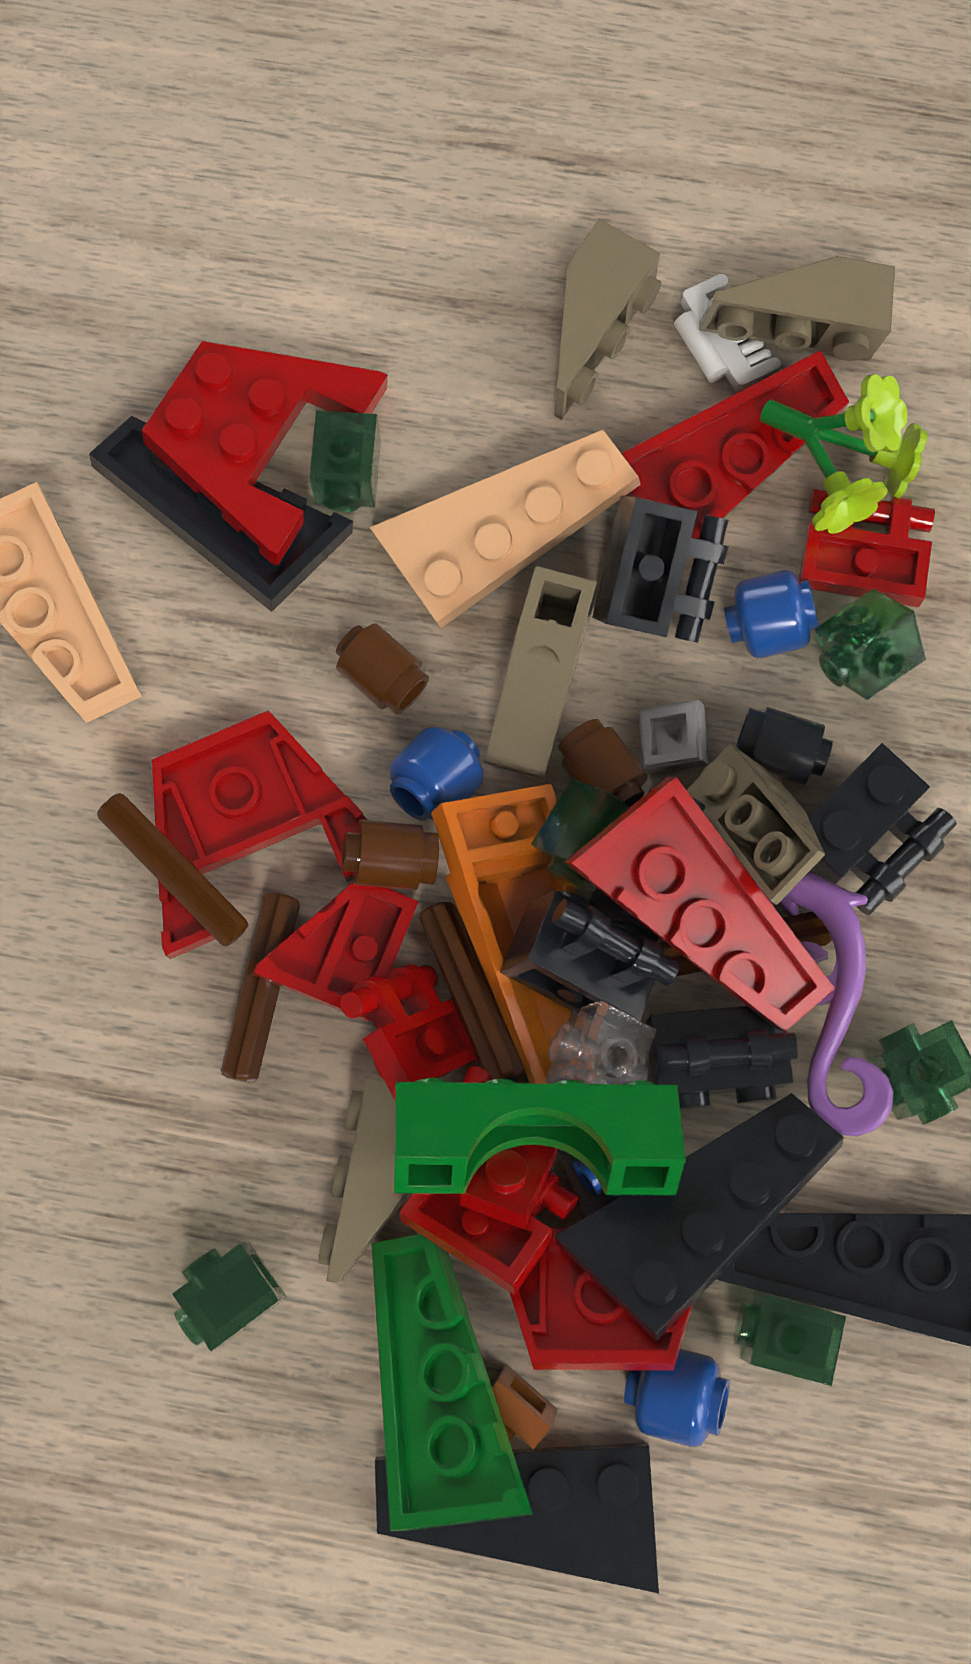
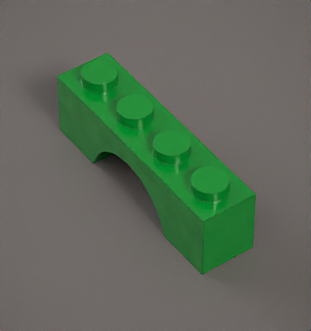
[394,1078,686,1195]

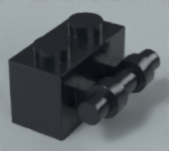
[592,496,729,643]
[808,743,957,915]
[500,890,680,1031]
[645,1006,798,1109]

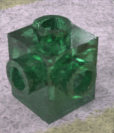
[815,589,926,700]
[867,1020,971,1125]

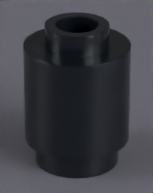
[736,707,833,785]

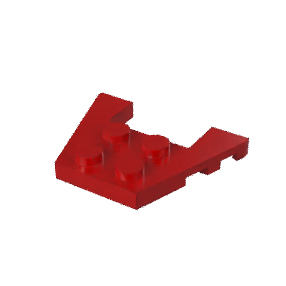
[142,341,388,566]
[152,710,368,959]
[509,1228,693,1370]

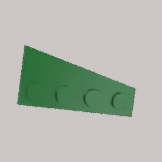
[371,1234,533,1531]

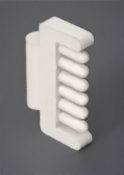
[674,274,781,393]

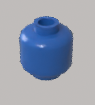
[724,570,820,658]
[390,727,483,821]
[624,1349,730,1447]

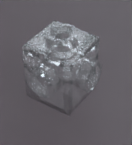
[545,1000,657,1084]

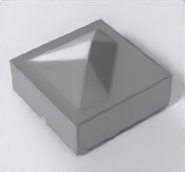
[638,699,709,774]

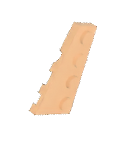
[369,430,640,628]
[0,482,142,723]

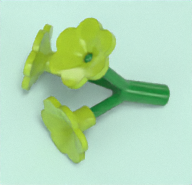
[760,374,928,534]

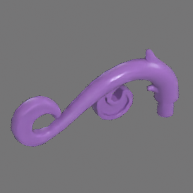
[752,871,893,1136]

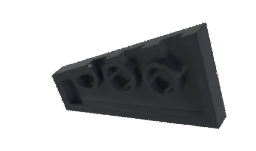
[89,416,353,612]
[555,1093,844,1341]
[716,1213,971,1347]
[375,1443,659,1594]

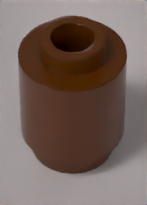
[336,623,429,714]
[558,719,648,815]
[342,820,439,890]

